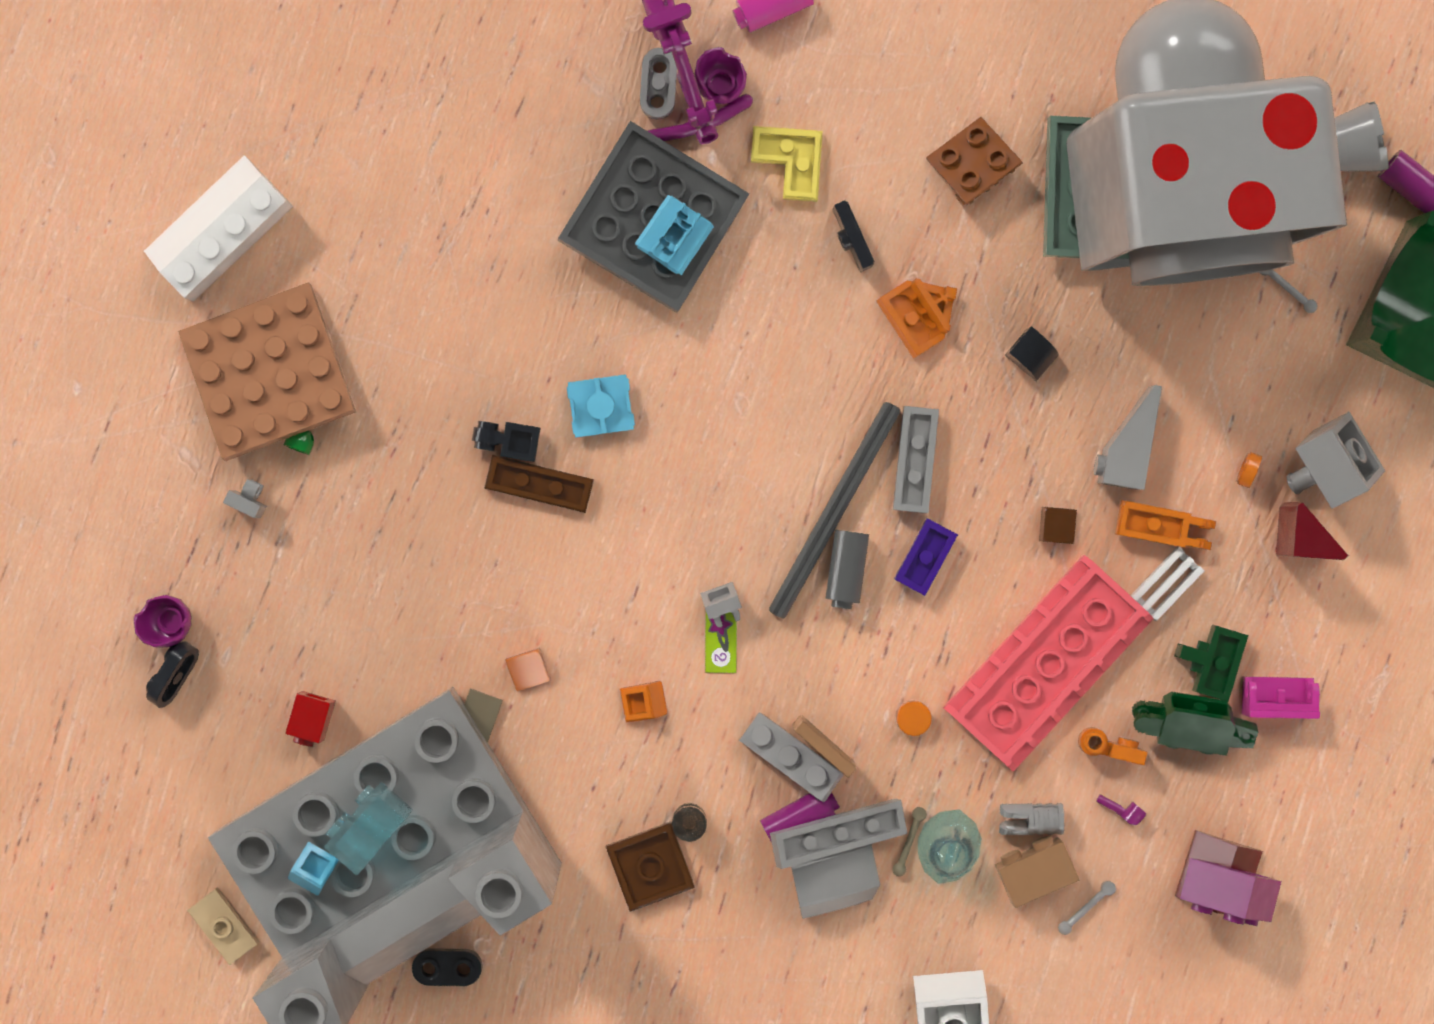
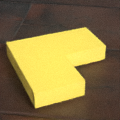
[751,126,823,202]

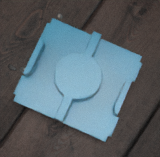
[635,195,714,275]
[567,374,635,438]

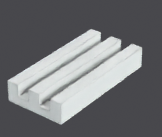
[1130,547,1205,621]

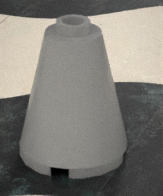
[1335,101,1388,171]

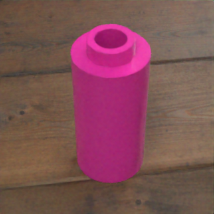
[733,0,814,33]

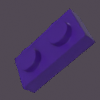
[894,518,958,596]

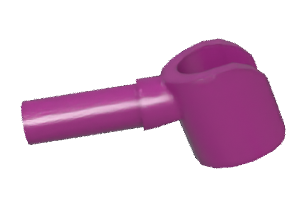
[1096,794,1146,825]

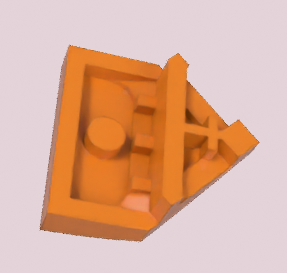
[876,278,957,359]

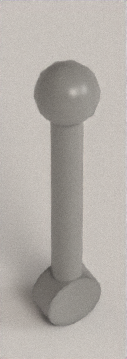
[1259,270,1317,313]
[1058,881,1116,935]

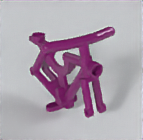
[642,0,753,144]

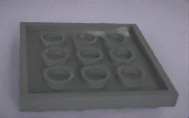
[558,121,750,313]

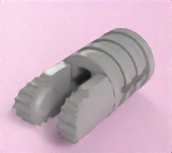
[999,803,1064,835]

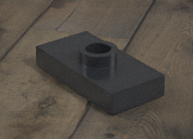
[832,200,875,273]

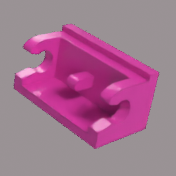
[1242,676,1320,719]

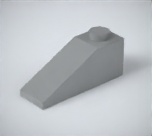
[1094,385,1162,490]

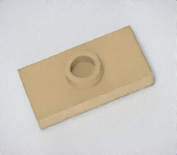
[187,887,259,965]

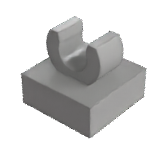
[223,479,267,518]
[700,582,742,627]

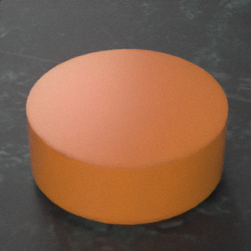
[1236,452,1262,488]
[896,700,932,736]

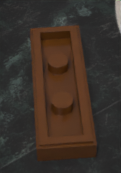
[484,455,594,513]

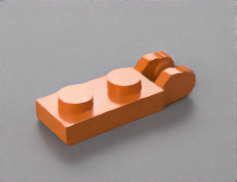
[1115,500,1216,550]

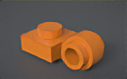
[1078,727,1148,766]

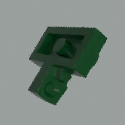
[1174,625,1249,702]

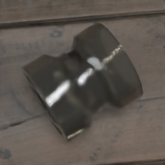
[672,802,707,842]

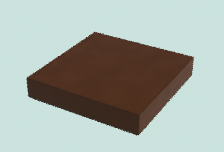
[606,821,695,912]

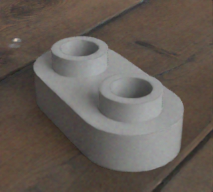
[640,48,677,120]

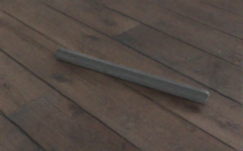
[769,402,900,619]

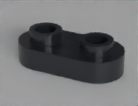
[146,641,199,708]
[412,948,483,986]

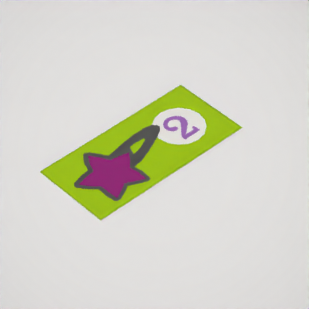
[705,612,737,673]

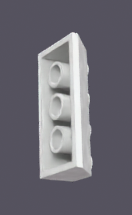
[144,155,293,302]

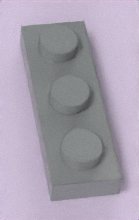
[893,406,939,513]
[739,712,844,802]

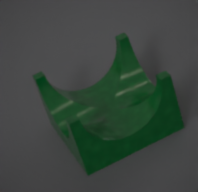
[1346,210,1434,388]

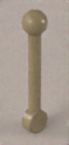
[892,807,927,876]

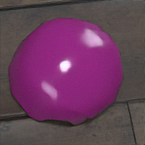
[694,47,747,104]
[134,595,192,648]

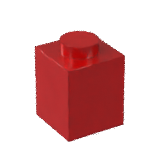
[285,691,336,747]

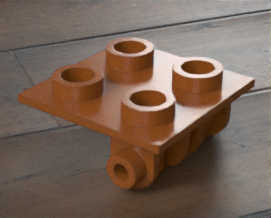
[926,117,1023,206]

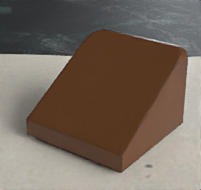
[1039,507,1077,544]

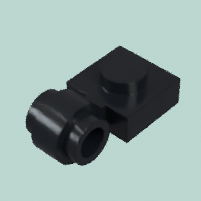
[472,421,541,462]

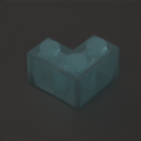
[324,782,413,875]

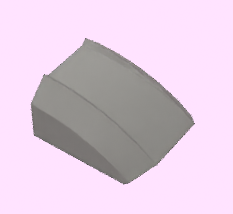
[791,844,880,919]

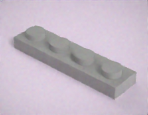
[770,799,907,869]

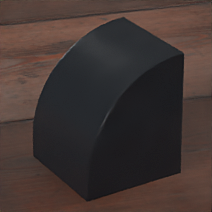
[1005,326,1059,382]

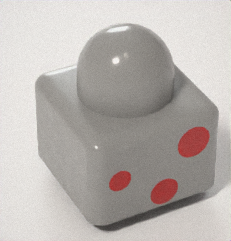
[1066,0,1347,286]

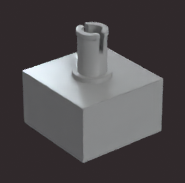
[1286,412,1385,509]

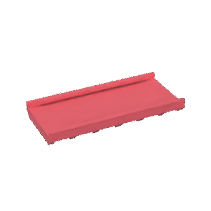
[943,555,1154,772]

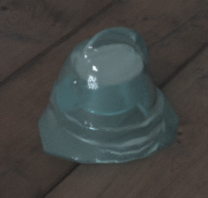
[918,809,982,884]

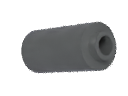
[825,530,870,609]

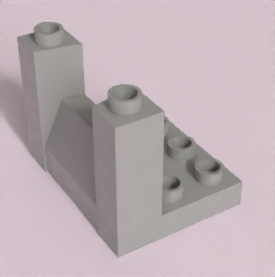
[208,687,562,1024]

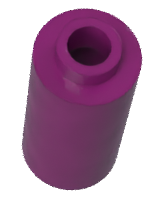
[1378,150,1434,214]
[760,792,840,843]

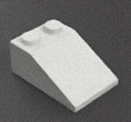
[913,970,989,1024]

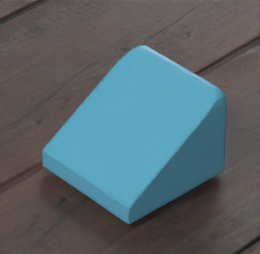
[288,842,339,895]

